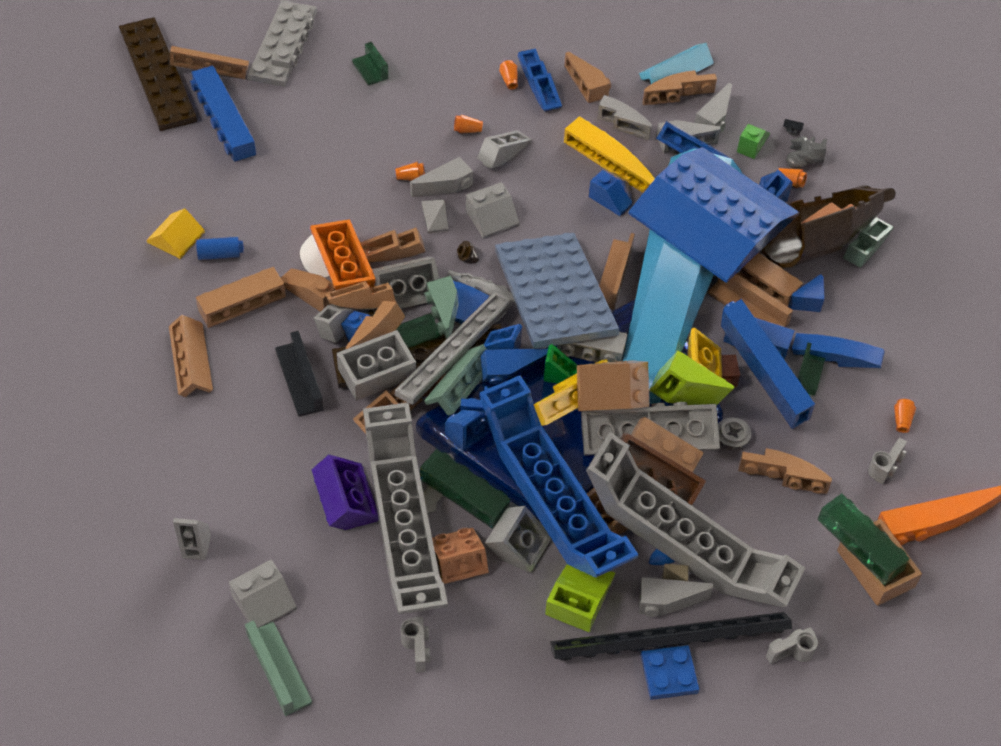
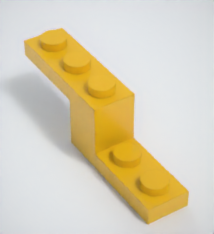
[533,359,608,425]

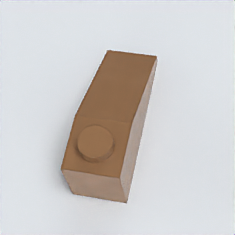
[564,52,611,103]
[281,268,336,312]

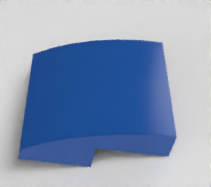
[453,281,489,325]

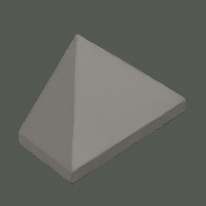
[422,199,448,234]

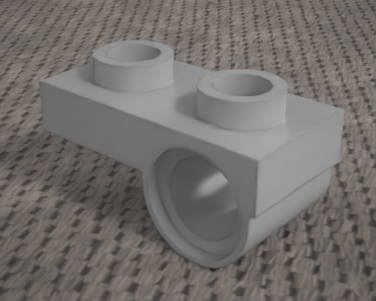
[868,438,907,484]
[401,617,430,673]
[766,627,818,664]

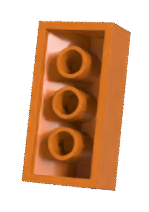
[310,219,376,290]

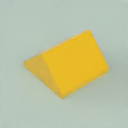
[147,208,205,259]
[687,328,722,378]

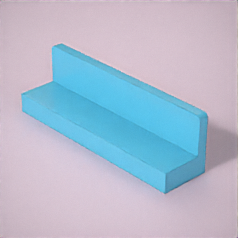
[639,43,714,84]

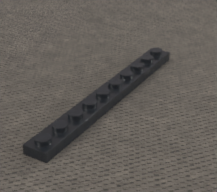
[550,612,792,661]

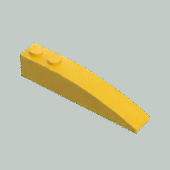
[564,116,655,193]

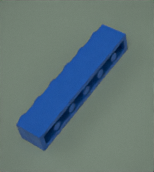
[190,65,256,162]

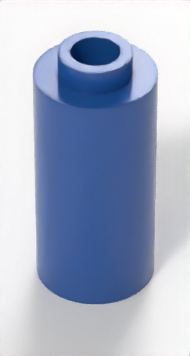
[196,237,244,260]

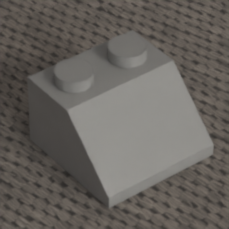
[465,182,519,238]
[485,506,551,572]
[229,559,297,628]

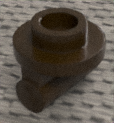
[457,241,479,263]

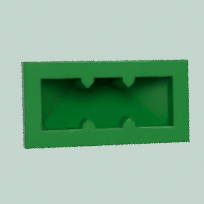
[544,344,577,384]

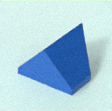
[759,170,793,202]

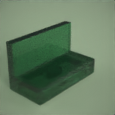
[352,41,388,86]
[396,313,441,348]
[797,343,825,396]

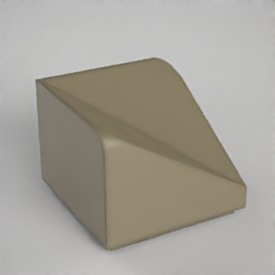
[662,564,688,581]

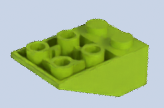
[649,350,734,405]
[545,564,616,632]

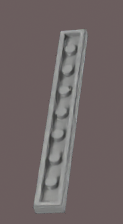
[395,292,512,405]

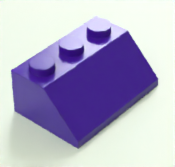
[311,454,379,530]

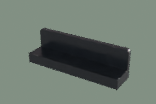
[275,331,324,417]

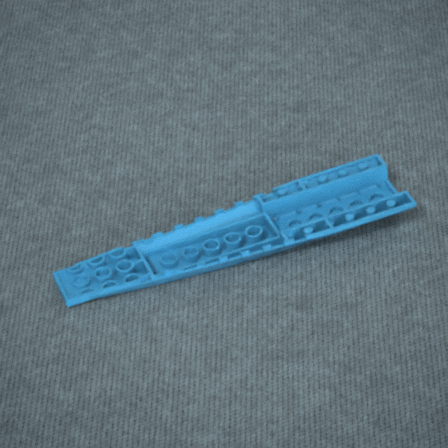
[623,148,744,404]

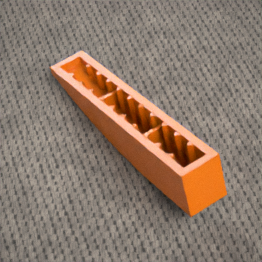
[878,486,1001,546]

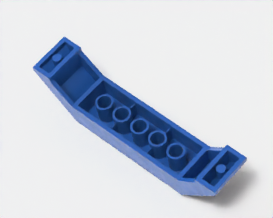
[480,376,639,578]

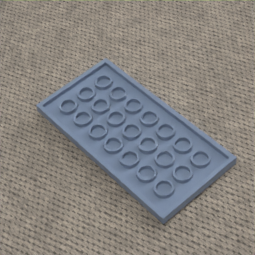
[495,233,619,349]

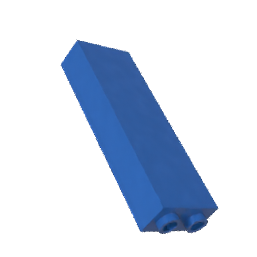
[721,299,815,429]

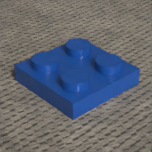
[640,645,699,700]

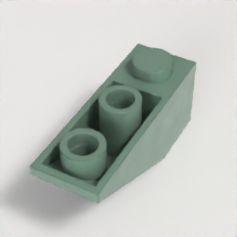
[425,276,459,339]

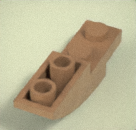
[642,70,717,105]
[738,448,832,494]

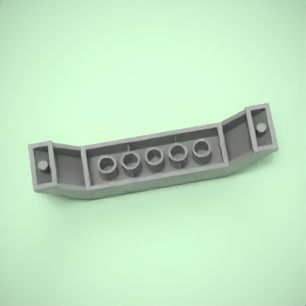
[363,403,448,614]
[586,432,805,608]

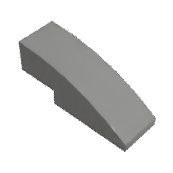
[597,95,652,140]

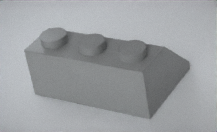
[372,257,439,309]

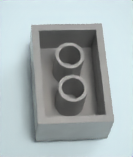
[337,330,416,401]

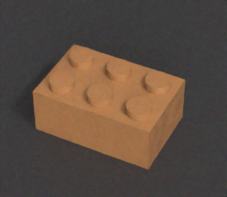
[837,519,922,606]

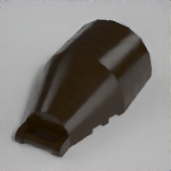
[761,185,896,268]

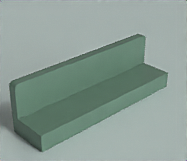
[424,345,487,415]
[245,620,312,716]

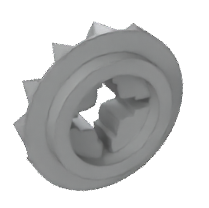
[718,417,751,450]

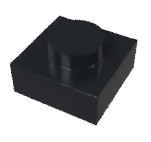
[783,119,804,133]

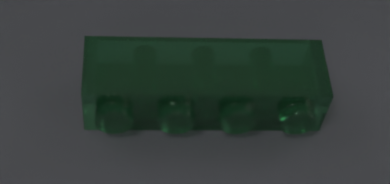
[419,449,511,529]
[817,493,910,585]

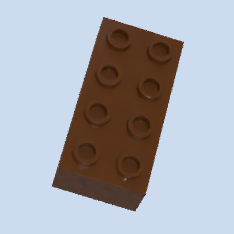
[620,433,706,506]

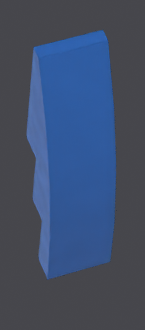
[517,48,562,111]
[792,333,885,368]

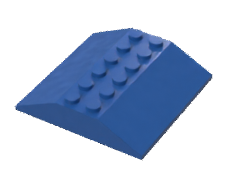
[628,147,799,283]

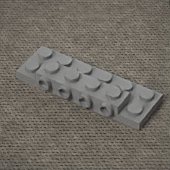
[248,0,317,87]
[581,402,720,456]

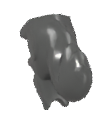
[786,136,827,168]

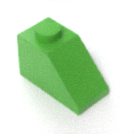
[737,124,770,159]

